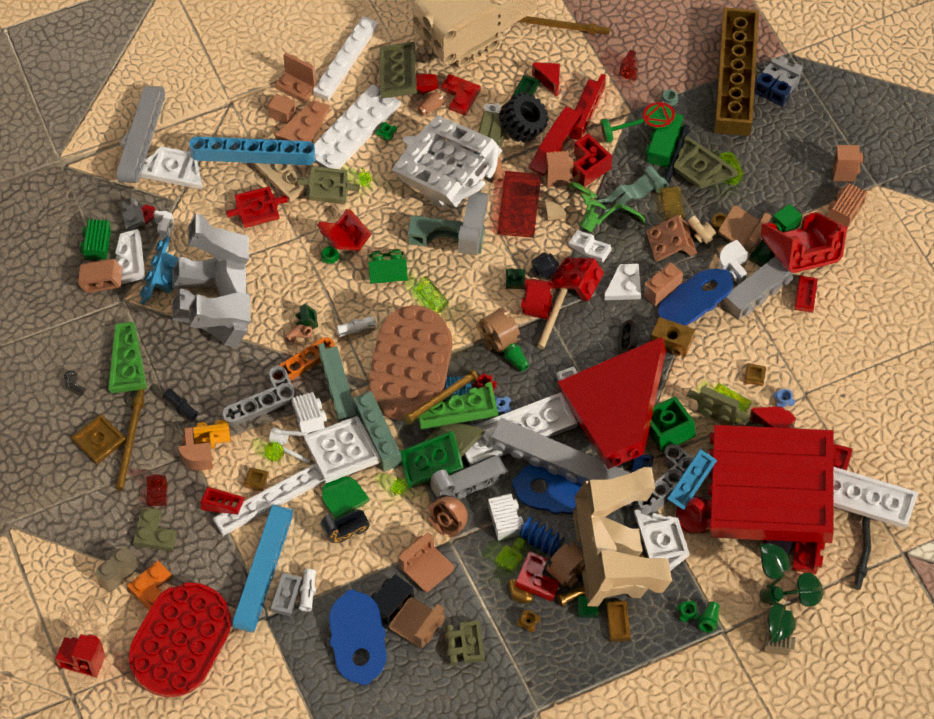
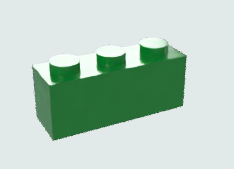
[645,113,684,168]

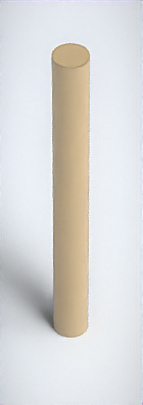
[537,288,568,349]

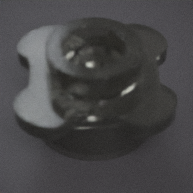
[609,210,631,230]

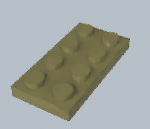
[379,42,417,99]

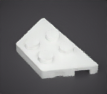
[140,146,203,190]
[634,510,689,571]

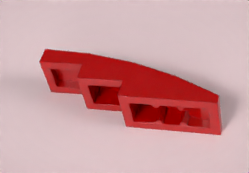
[528,106,582,176]

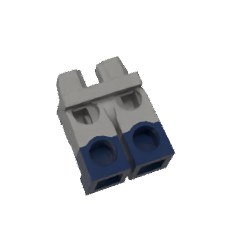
[754,56,803,107]

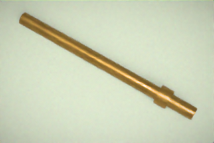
[517,16,610,35]
[116,389,145,490]

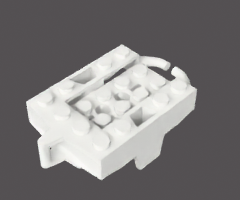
[392,115,502,209]

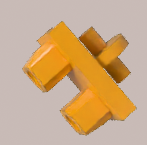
[193,420,231,449]

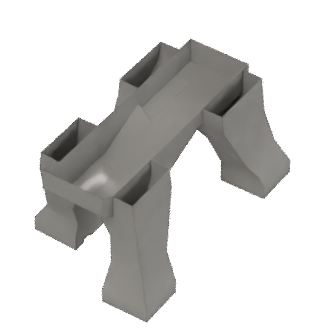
[172,214,250,347]

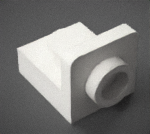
[154,210,175,240]

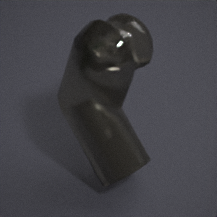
[64,370,85,396]

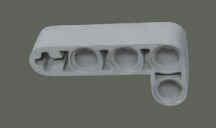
[458,192,489,256]
[222,366,294,427]
[636,444,693,515]
[431,456,509,499]

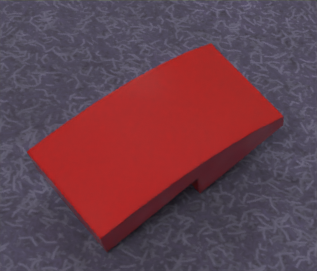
[416,74,439,94]

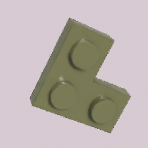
[133,507,177,552]

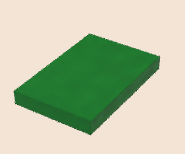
[400,431,463,488]

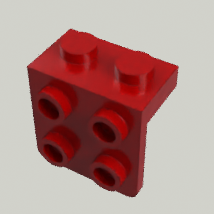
[317,209,372,251]
[552,257,604,301]

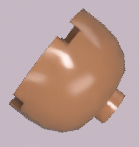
[428,496,468,537]

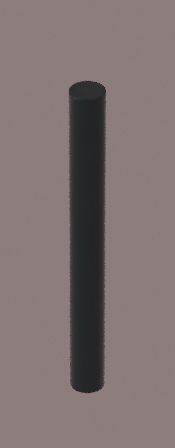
[664,125,689,184]

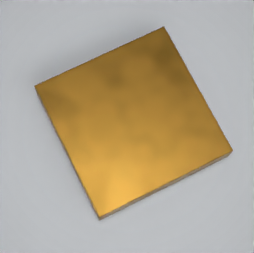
[71,414,126,465]

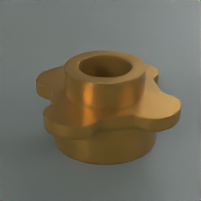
[517,610,541,633]

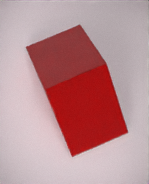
[532,62,560,96]

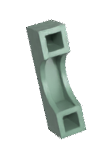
[408,216,485,254]
[354,391,402,472]

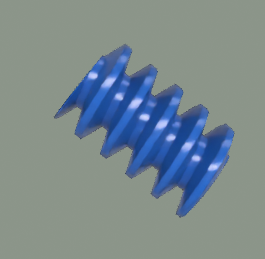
[520,516,564,557]

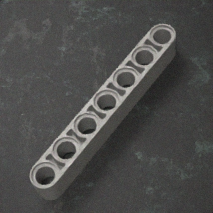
[117,86,165,183]

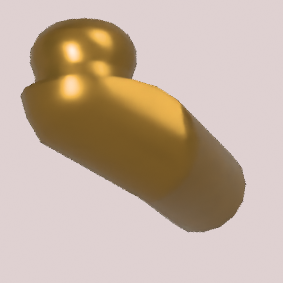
[508,579,533,604]

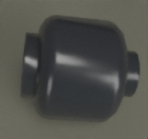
[530,252,559,280]

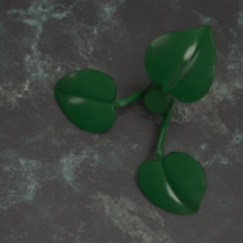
[759,544,823,643]

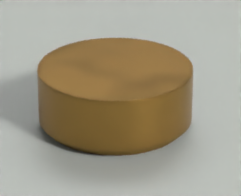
[711,213,727,232]

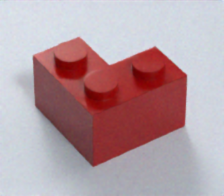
[572,133,613,187]
[55,634,106,678]

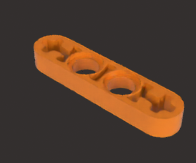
[273,337,335,381]

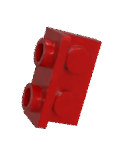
[792,542,825,574]

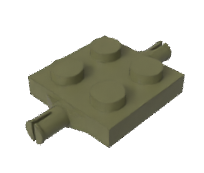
[297,166,360,204]
[686,386,750,426]

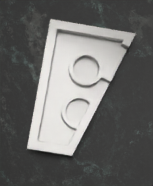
[115,229,145,285]

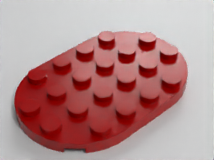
[129,582,231,697]

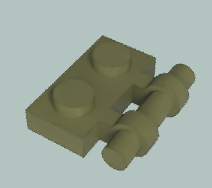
[444,620,485,666]

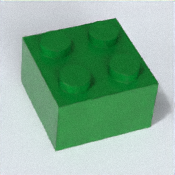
[648,396,696,452]

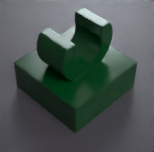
[506,269,525,289]
[295,304,318,329]

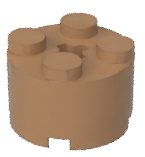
[476,308,520,352]
[546,540,586,589]

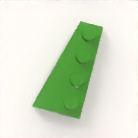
[108,322,147,393]
[419,382,498,429]

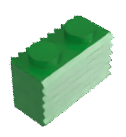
[80,219,111,260]

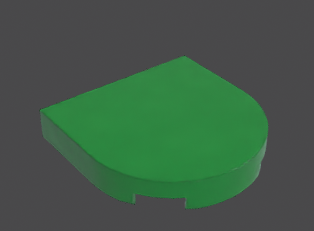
[322,476,369,519]

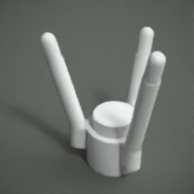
[269,428,310,463]

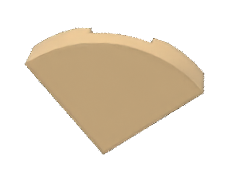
[545,202,566,220]

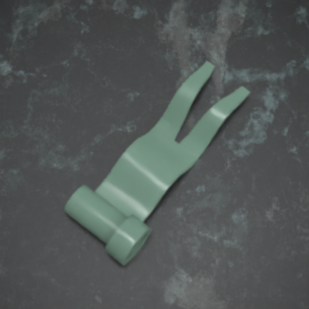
[598,166,669,213]

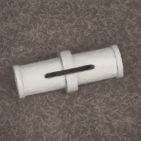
[336,316,376,337]
[299,569,317,612]

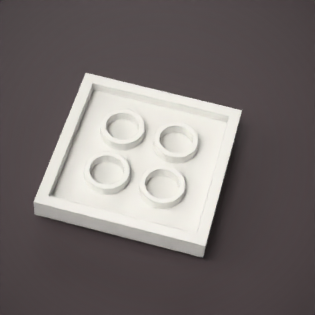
[304,416,381,483]

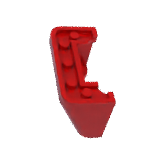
[761,212,848,273]

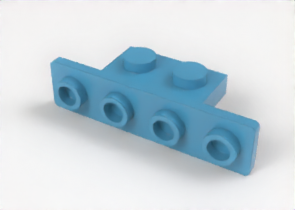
[140,236,178,305]

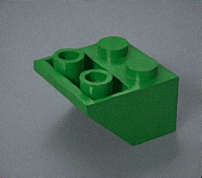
[367,249,408,284]

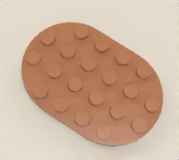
[369,305,453,421]

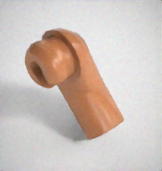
[284,325,313,343]

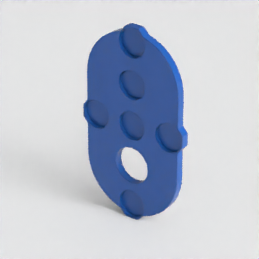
[658,269,733,325]
[512,465,582,514]
[329,589,387,686]

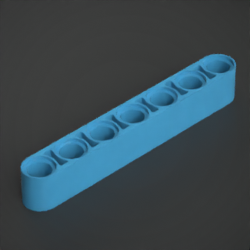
[189,137,316,165]
[233,505,293,633]

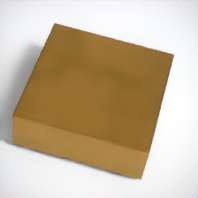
[744,363,766,386]
[244,467,269,491]

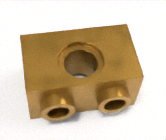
[650,317,695,357]

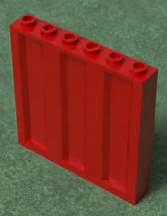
[706,425,834,543]

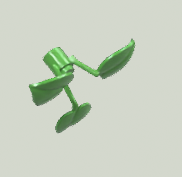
[568,181,645,232]

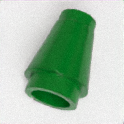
[503,343,530,372]
[698,601,720,633]

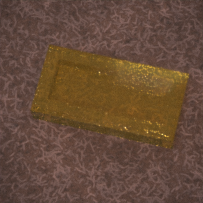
[661,187,685,220]

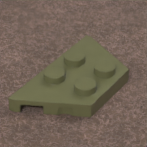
[674,136,738,189]
[425,423,485,485]

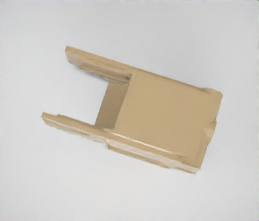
[413,0,537,68]

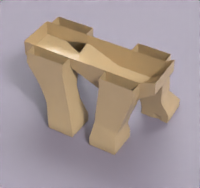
[573,467,672,607]

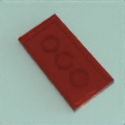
[497,171,541,238]

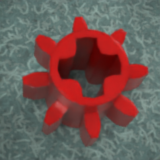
[473,373,497,391]

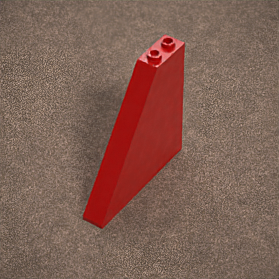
[557,337,666,469]

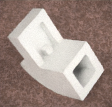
[718,240,748,285]

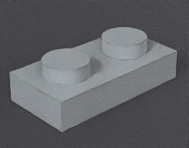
[271,573,302,617]

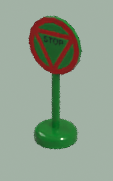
[600,102,675,144]

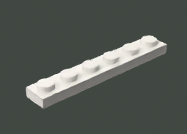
[313,16,379,101]

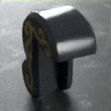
[320,509,370,543]

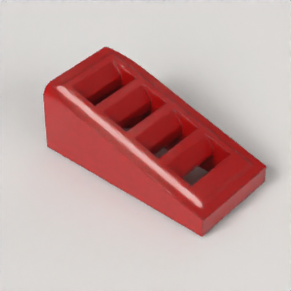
[200,487,245,515]

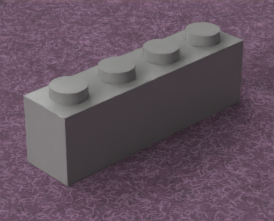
[723,256,793,320]

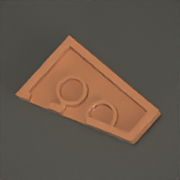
[274,100,330,143]

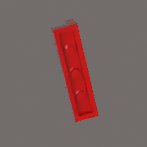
[570,73,606,141]

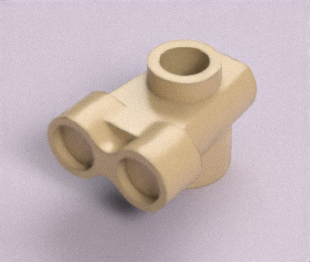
[687,216,716,245]

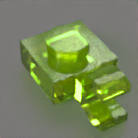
[495,537,525,573]

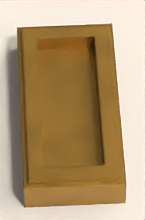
[606,601,631,642]

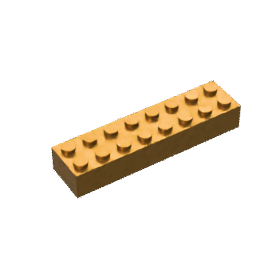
[714,7,759,136]

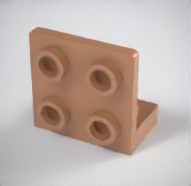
[275,52,316,103]
[646,215,697,262]

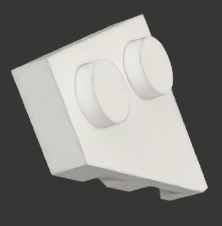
[604,264,641,300]

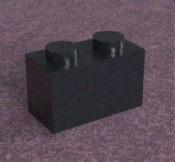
[371,574,414,625]

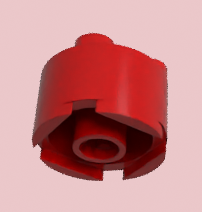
[521,279,553,319]

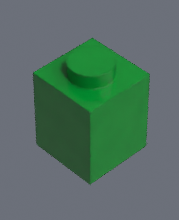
[772,204,802,233]

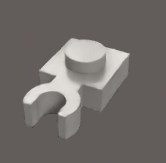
[122,197,145,231]

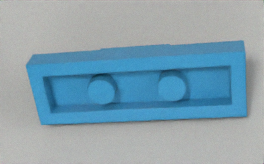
[667,449,717,510]

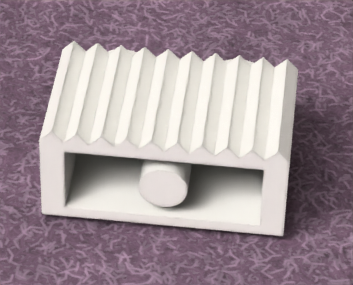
[291,392,327,433]
[488,494,524,541]

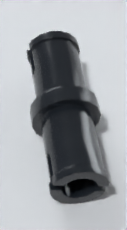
[163,388,199,422]

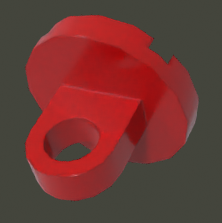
[676,496,711,534]

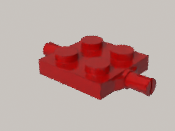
[226,186,288,228]

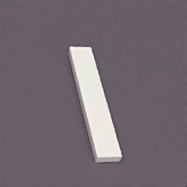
[213,463,325,536]

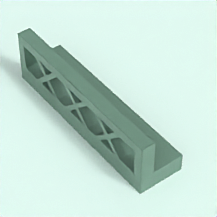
[318,343,357,422]

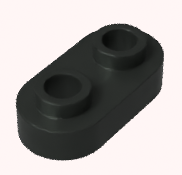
[618,319,639,354]

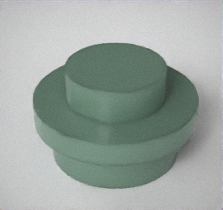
[660,89,678,106]

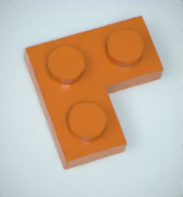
[127,561,172,610]

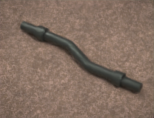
[853,516,871,590]

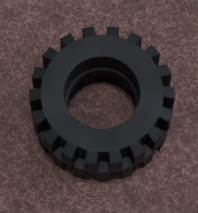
[499,92,549,143]

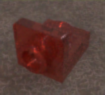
[619,49,638,81]
[146,474,168,506]

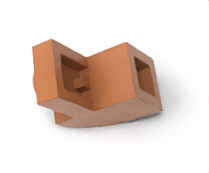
[178,427,213,471]

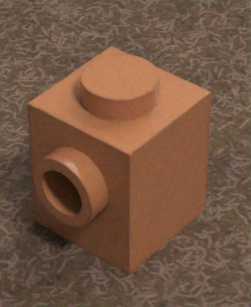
[267,94,296,124]

